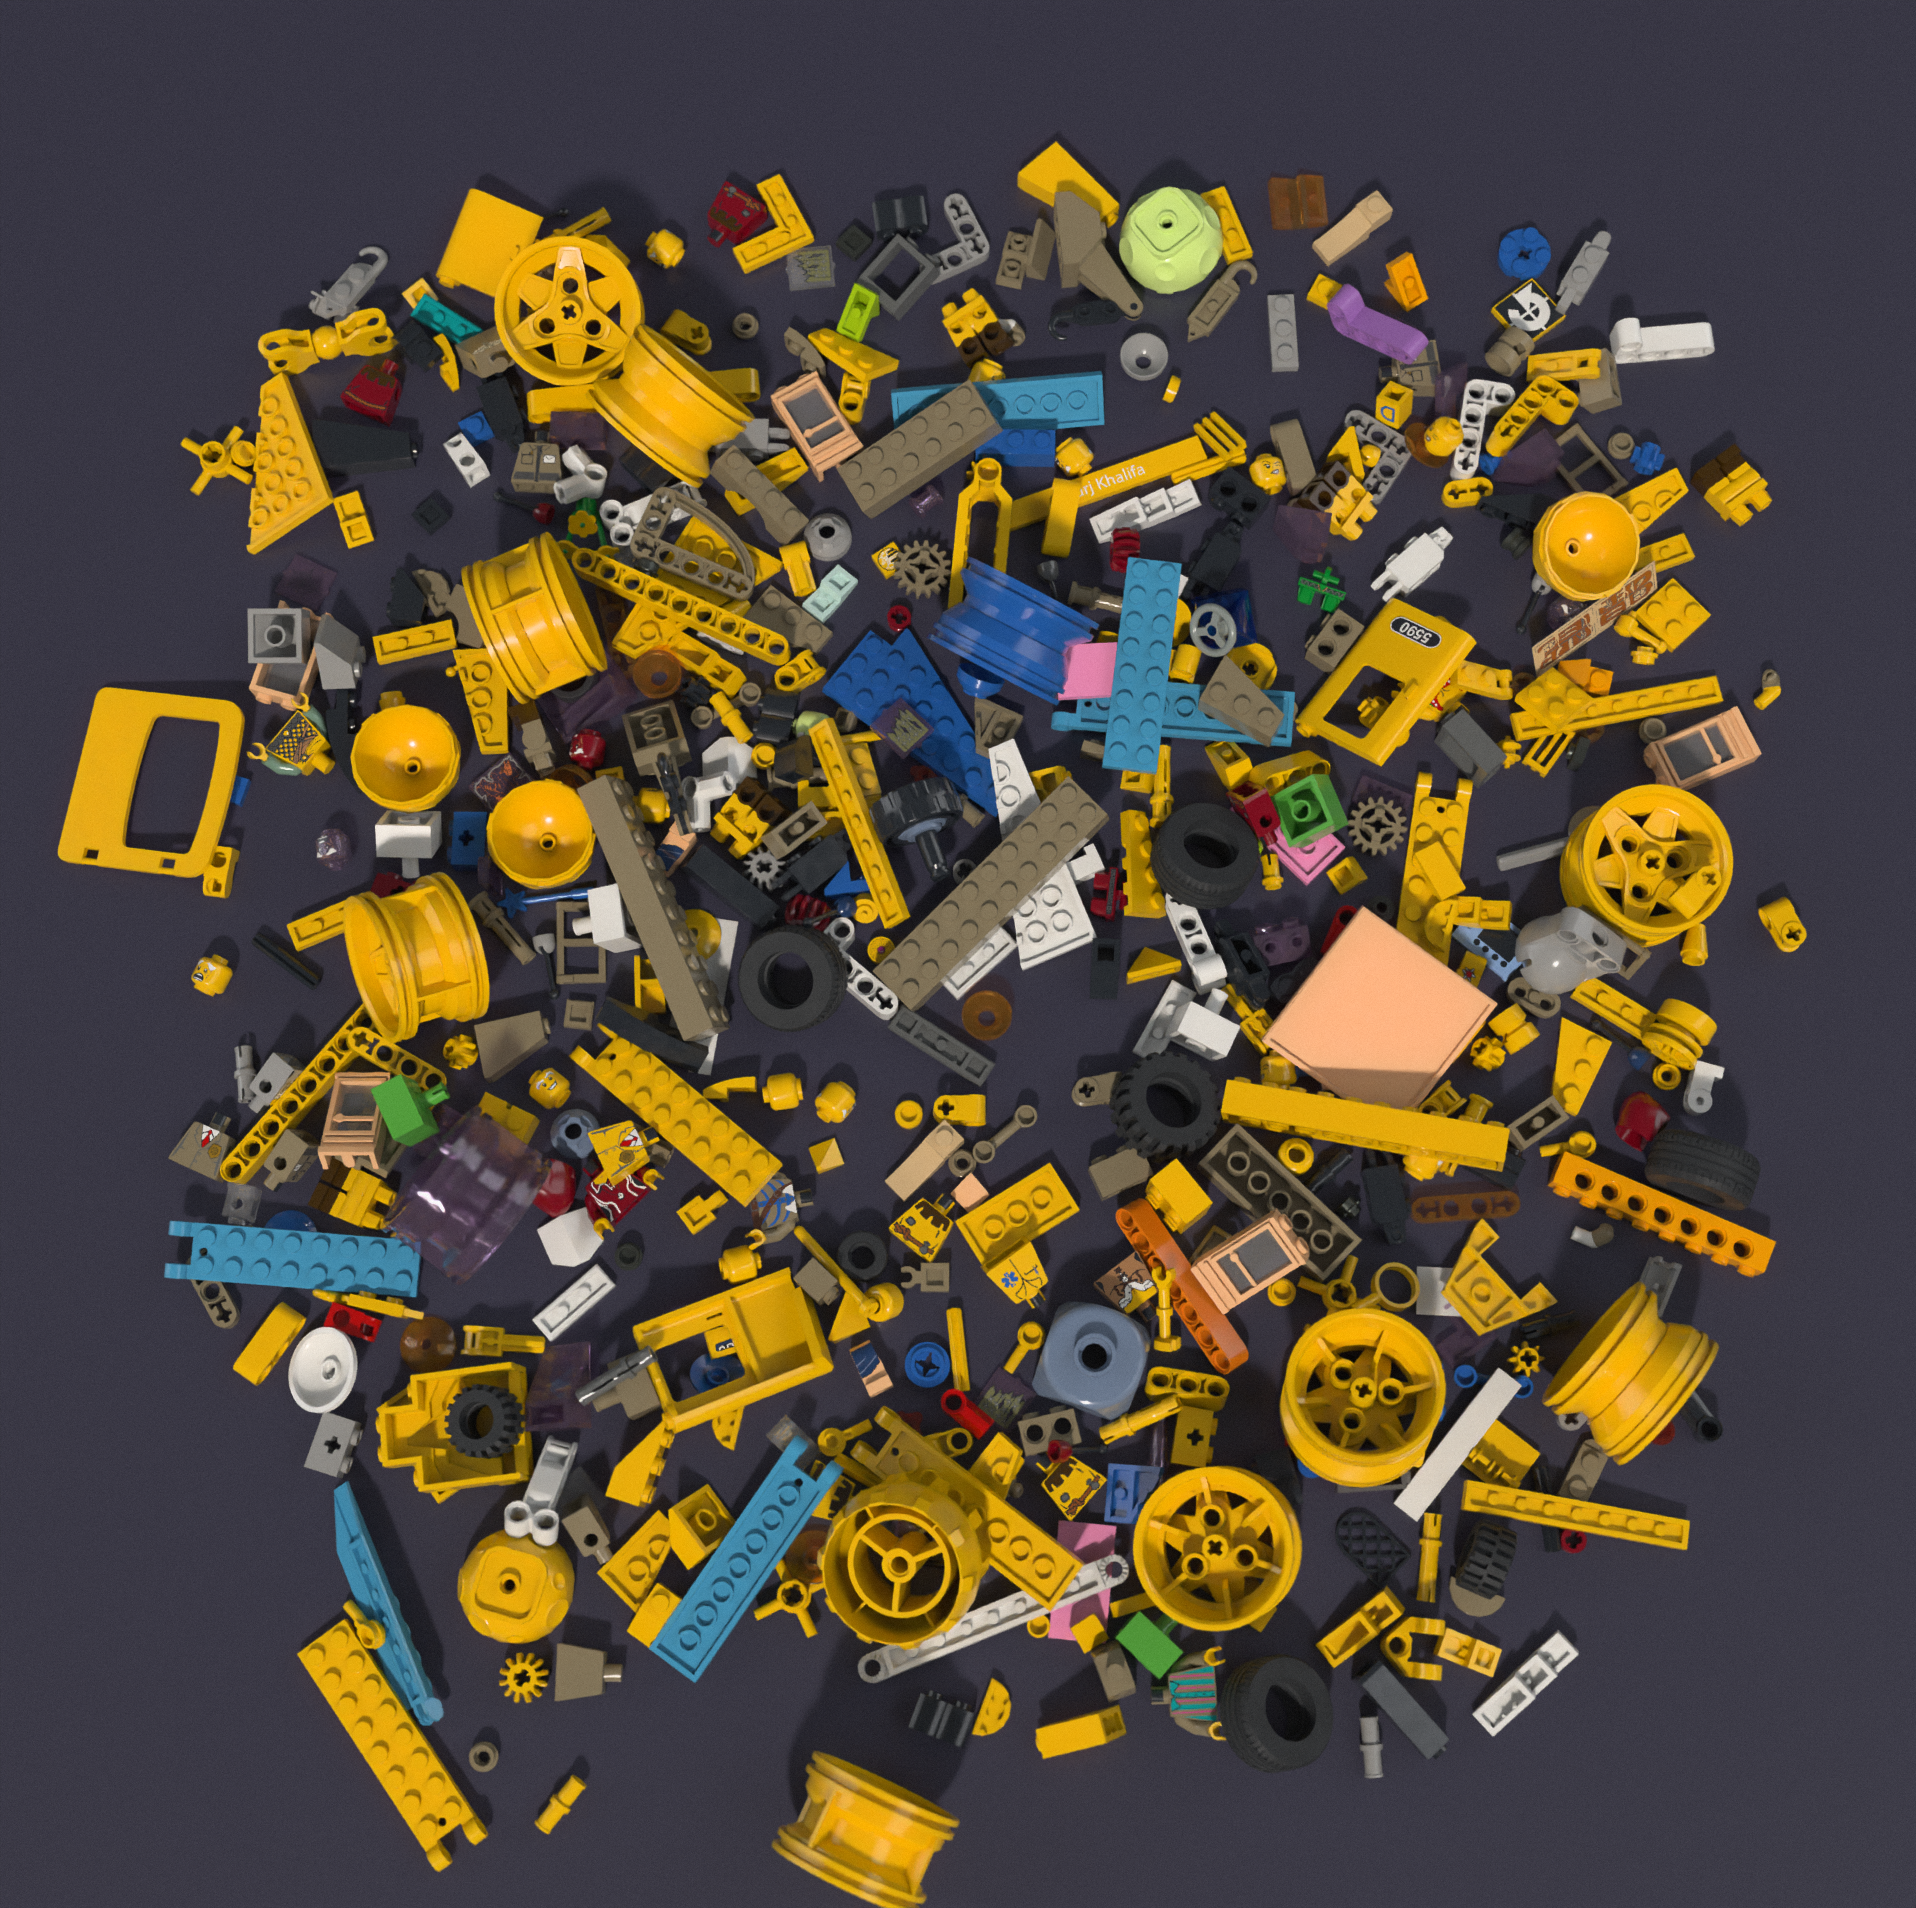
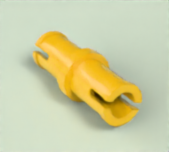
[709,691,753,744]
[535,1774,586,1834]

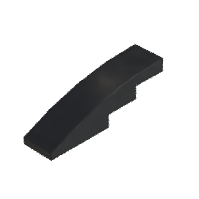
[596,997,709,1074]

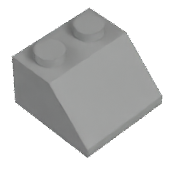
[248,608,310,665]
[314,614,366,689]

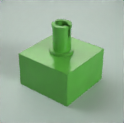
[1270,774,1349,848]
[371,1074,450,1147]
[1113,1611,1183,1679]

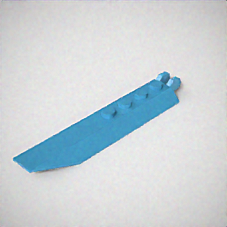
[334,1481,444,1726]

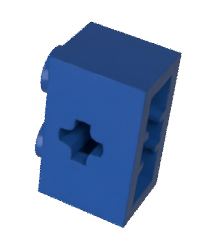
[447,812,489,872]

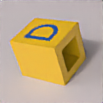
[1375,381,1413,429]

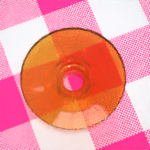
[1404,423,1450,468]
[400,1317,457,1373]
[785,1530,828,1584]

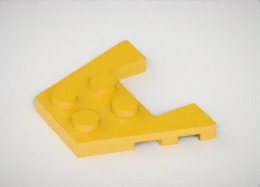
[1441,1218,1557,1336]

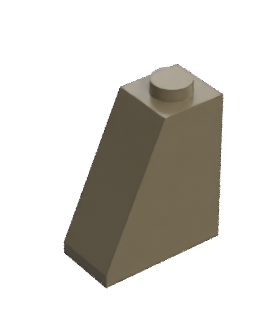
[474,1011,551,1083]

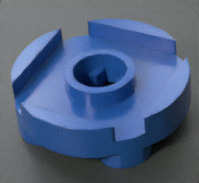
[1497,227,1551,281]

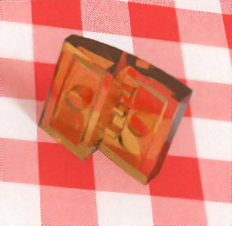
[1267,174,1328,230]

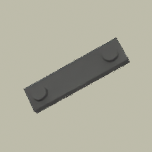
[888,1005,995,1088]

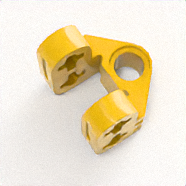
[1380,1617,1445,1681]

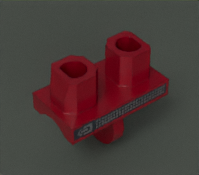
[1091,867,1128,922]

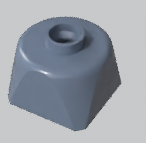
[1032,1301,1151,1422]

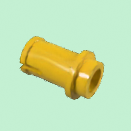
[1261,854,1284,890]

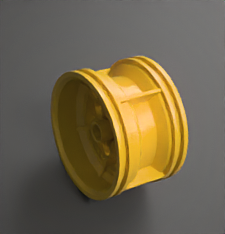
[461,532,607,704]
[343,872,490,1043]
[771,1751,960,1908]

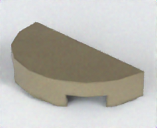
[412,569,451,619]
[1448,1576,1506,1617]

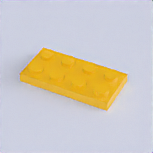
[955,1163,1080,1265]

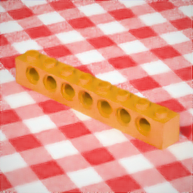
[1547,1151,1776,1277]

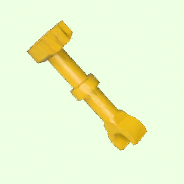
[1152,1266,1181,1352]

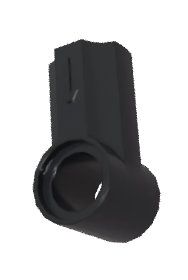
[1678,1391,1723,1444]

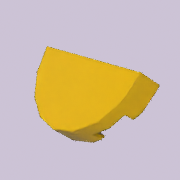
[1424,899,1459,953]
[712,1406,745,1450]
[972,1678,1011,1736]

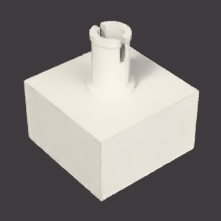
[375,810,442,878]
[572,884,644,953]
[1164,988,1240,1062]

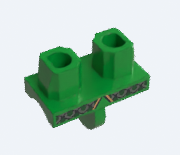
[1297,566,1346,614]

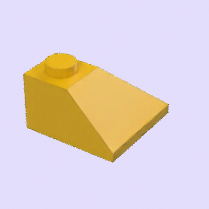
[668,1484,736,1570]

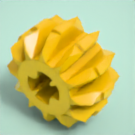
[499,1653,549,1703]

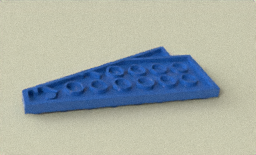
[822,628,998,817]

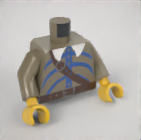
[745,1171,813,1250]

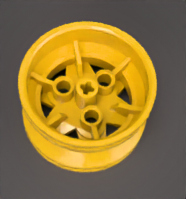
[494,236,645,387]
[585,324,755,488]
[1560,784,1733,948]
[1541,1282,1719,1465]
[1280,1308,1446,1487]
[1133,1466,1302,1631]

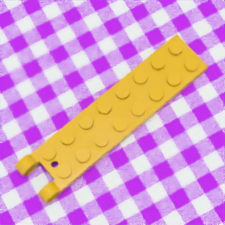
[1396,772,1473,966]
[569,1023,783,1207]
[850,1406,1085,1611]
[297,1619,488,1872]

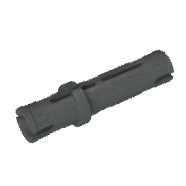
[575,1345,658,1406]

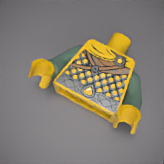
[247,691,335,776]

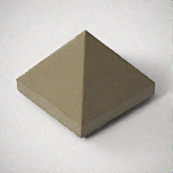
[834,707,858,733]

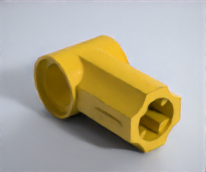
[779,541,816,597]

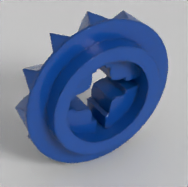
[905,1342,950,1388]

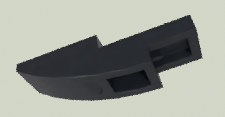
[326,688,364,793]

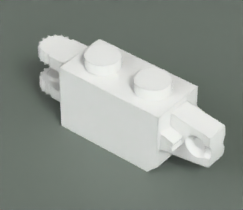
[1371,527,1453,602]

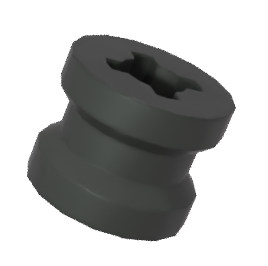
[1500,527,1533,560]

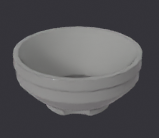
[1120,333,1168,380]
[804,513,852,561]

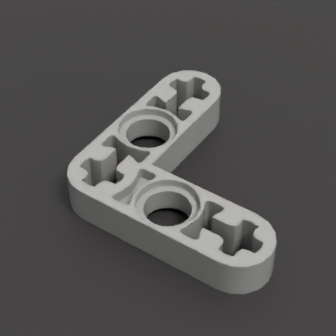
[920,194,990,284]
[1344,410,1413,505]

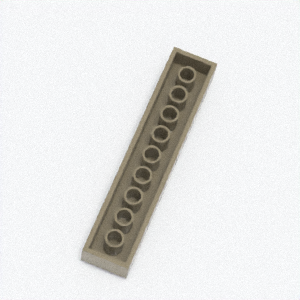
[577,775,730,1041]
[873,776,1110,1013]

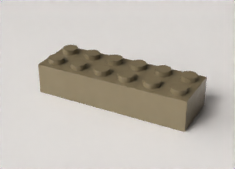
[837,379,1003,519]
[1197,1123,1362,1283]

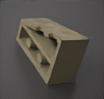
[1198,654,1284,747]

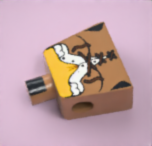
[1093,1251,1158,1323]

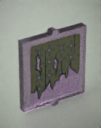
[869,698,935,760]
[974,1368,1037,1435]

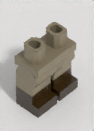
[508,699,558,780]

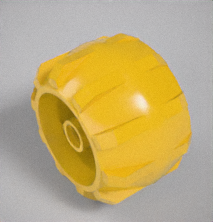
[817,1472,990,1650]

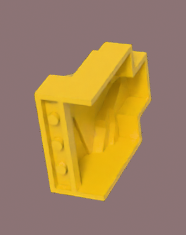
[376,1362,534,1493]

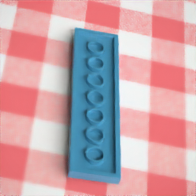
[891,371,1104,430]
[1102,557,1182,775]

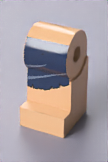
[655,822,698,877]
[849,1340,894,1398]

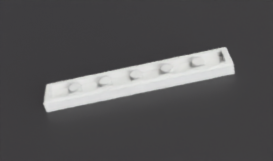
[1393,1368,1522,1521]

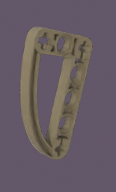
[630,487,755,602]

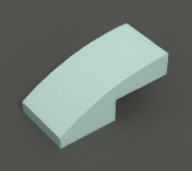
[802,565,858,624]

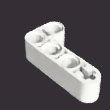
[1610,318,1715,364]
[1450,379,1515,481]
[823,917,899,1020]

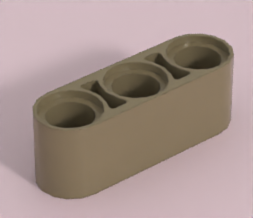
[1270,419,1316,496]

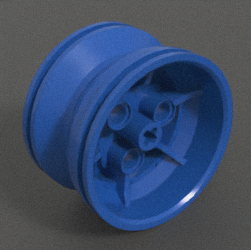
[927,556,1099,706]

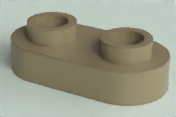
[1506,977,1561,1019]

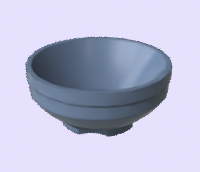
[550,1109,601,1159]

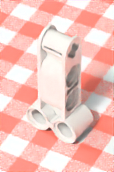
[599,481,707,555]
[1165,893,1227,995]
[505,1435,578,1546]

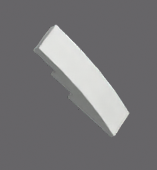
[1089,479,1202,544]
[1472,1630,1579,1736]

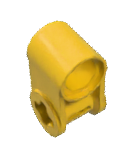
[660,309,712,356]
[839,371,871,425]
[775,649,826,693]
[1667,866,1722,919]
[1758,896,1806,952]
[1417,1080,1467,1117]
[933,1094,986,1126]
[924,1428,974,1458]

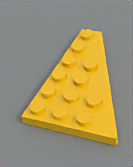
[247,372,335,555]
[611,516,783,659]

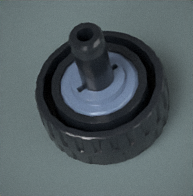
[869,777,964,882]

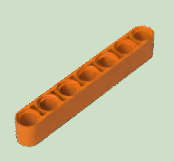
[1116,1198,1249,1374]

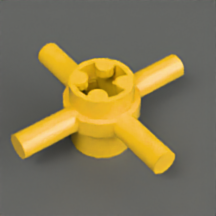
[181,426,253,496]
[1297,1255,1381,1316]
[753,1558,824,1638]

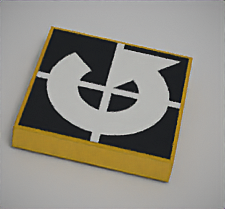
[1491,278,1566,342]

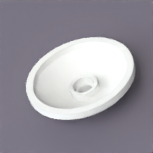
[289,1327,357,1413]

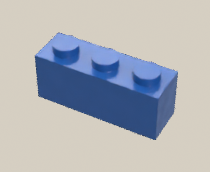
[976,429,1055,467]

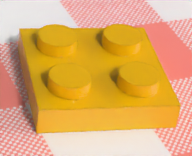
[1636,578,1711,653]
[1515,667,1593,733]

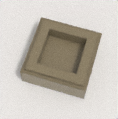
[563,999,595,1030]

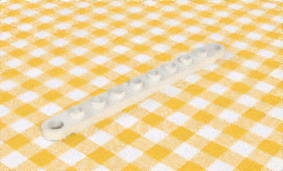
[858,1555,1129,1683]

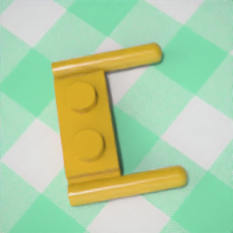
[840,730,887,809]

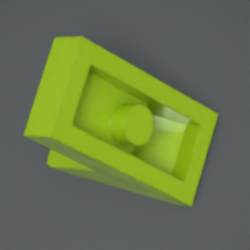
[836,283,880,343]

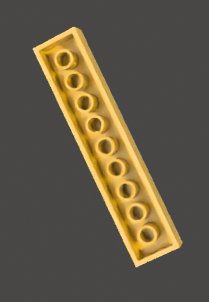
[1221,1077,1510,1172]

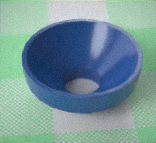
[956,663,1005,699]

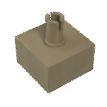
[592,1350,663,1421]

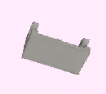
[1639,1256,1682,1318]

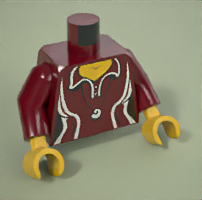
[583,1158,664,1240]

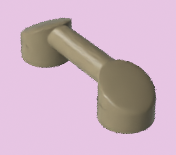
[691,683,761,729]
[972,1105,1037,1164]

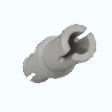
[234,1045,257,1103]
[1359,1715,1384,1778]

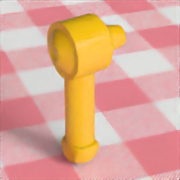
[1614,610,1667,654]

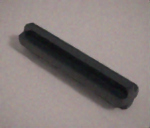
[251,933,321,990]
[1532,1466,1562,1553]

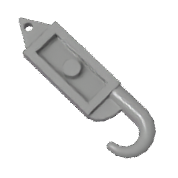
[324,246,388,318]

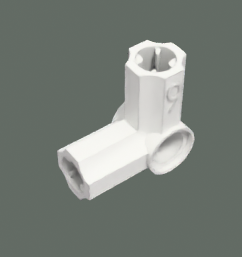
[553,445,607,504]
[682,771,736,833]

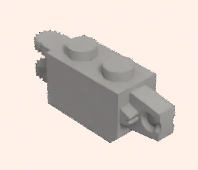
[1555,230,1611,315]
[708,419,790,462]

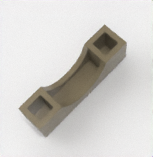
[710,444,809,546]

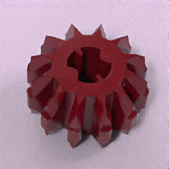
[1109,527,1140,573]
[785,894,832,932]

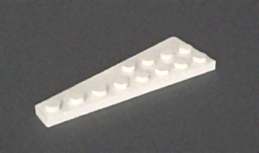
[988,738,1097,971]

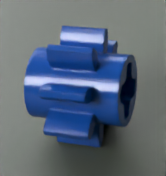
[1630,442,1665,475]

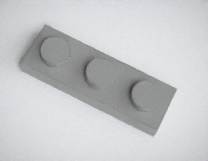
[1267,294,1299,372]

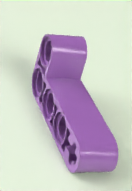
[1327,284,1429,364]

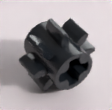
[678,675,712,709]

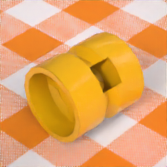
[1488,1003,1540,1055]

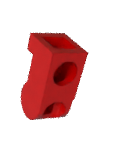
[323,1302,383,1343]

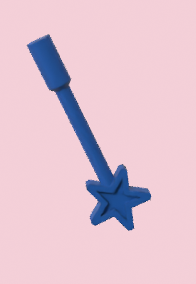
[497,886,594,919]

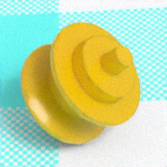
[1496,736,1521,768]
[853,893,878,923]

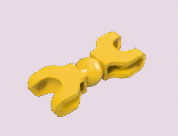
[258,308,394,376]

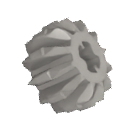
[742,846,788,893]

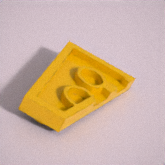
[807,328,899,383]
[1551,1017,1612,1116]

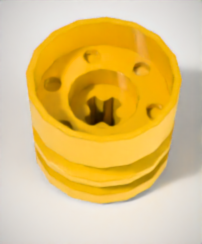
[1642,998,1717,1070]

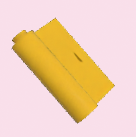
[436,189,543,298]

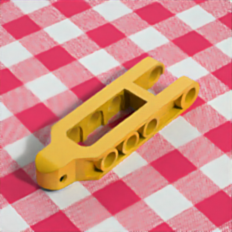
[948,458,1012,609]

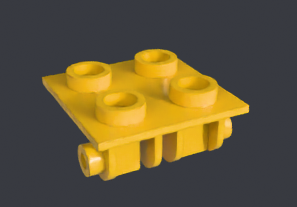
[1462,1419,1540,1489]

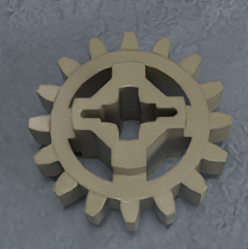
[893,540,951,599]
[1348,797,1407,857]

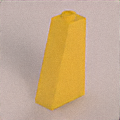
[1018,142,1119,228]

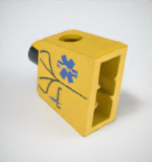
[981,1236,1048,1308]

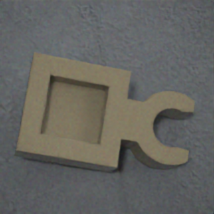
[901,1263,949,1292]

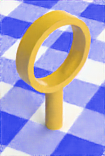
[1349,1262,1420,1312]

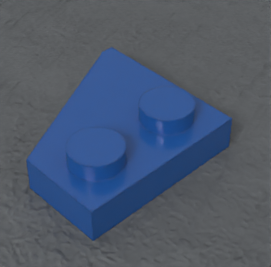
[1104,1463,1164,1524]

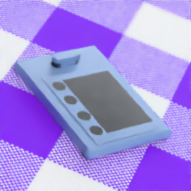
[1451,899,1522,981]

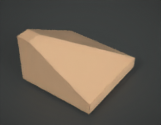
[950,1173,990,1213]

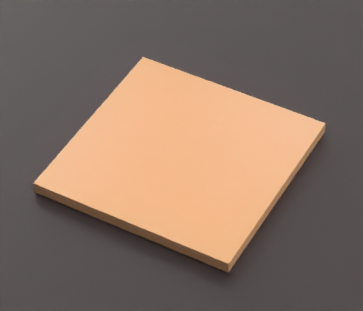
[1261,905,1497,1110]

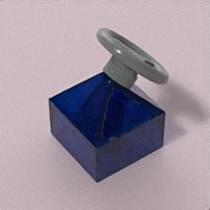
[1190,587,1258,657]

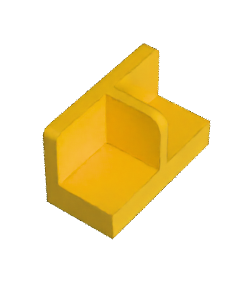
[634,955,666,1015]

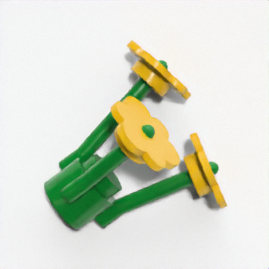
[557,497,621,561]

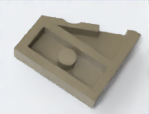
[974,697,1023,759]

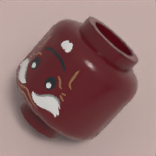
[569,729,606,771]

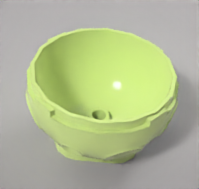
[1119,187,1223,294]

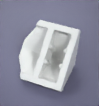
[702,737,757,788]
[537,1207,604,1267]

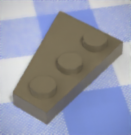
[743,585,833,655]

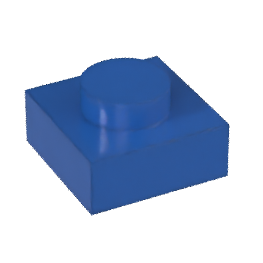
[458,411,495,447]
[230,776,251,807]

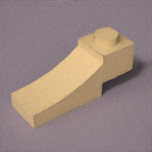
[1312,191,1393,266]
[885,1120,964,1202]

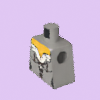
[248,1052,306,1115]

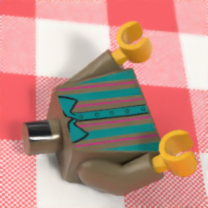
[1150,1646,1227,1740]

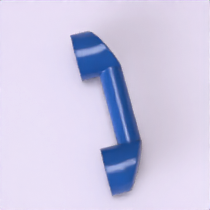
[1453,1365,1533,1398]

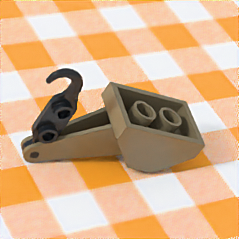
[1048,191,1143,341]
[621,700,693,836]

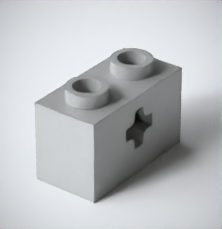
[304,1412,363,1478]

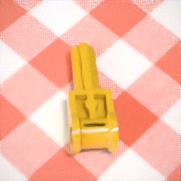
[1221,983,1273,1057]
[461,1325,545,1357]

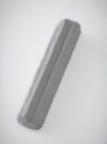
[1496,836,1570,871]

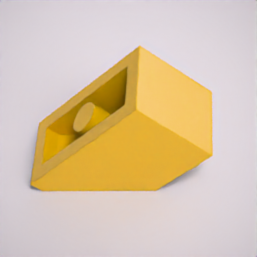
[1204,741,1253,791]
[627,1583,683,1647]

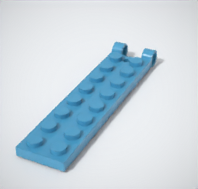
[1051,682,1295,747]
[164,1220,423,1297]
[649,1435,844,1683]

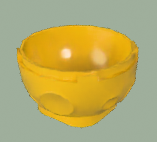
[1532,491,1640,601]
[350,704,461,814]
[486,779,597,889]
[458,1529,575,1644]

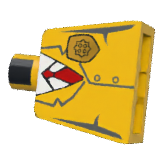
[587,1120,660,1186]

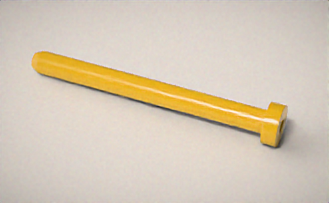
[794,1226,879,1318]

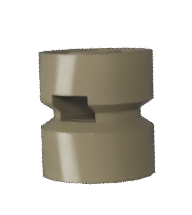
[1485,326,1535,377]

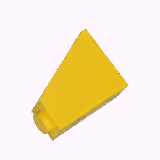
[1036,1705,1127,1759]

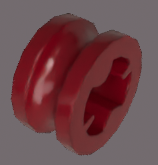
[887,605,911,632]
[1560,1529,1587,1553]

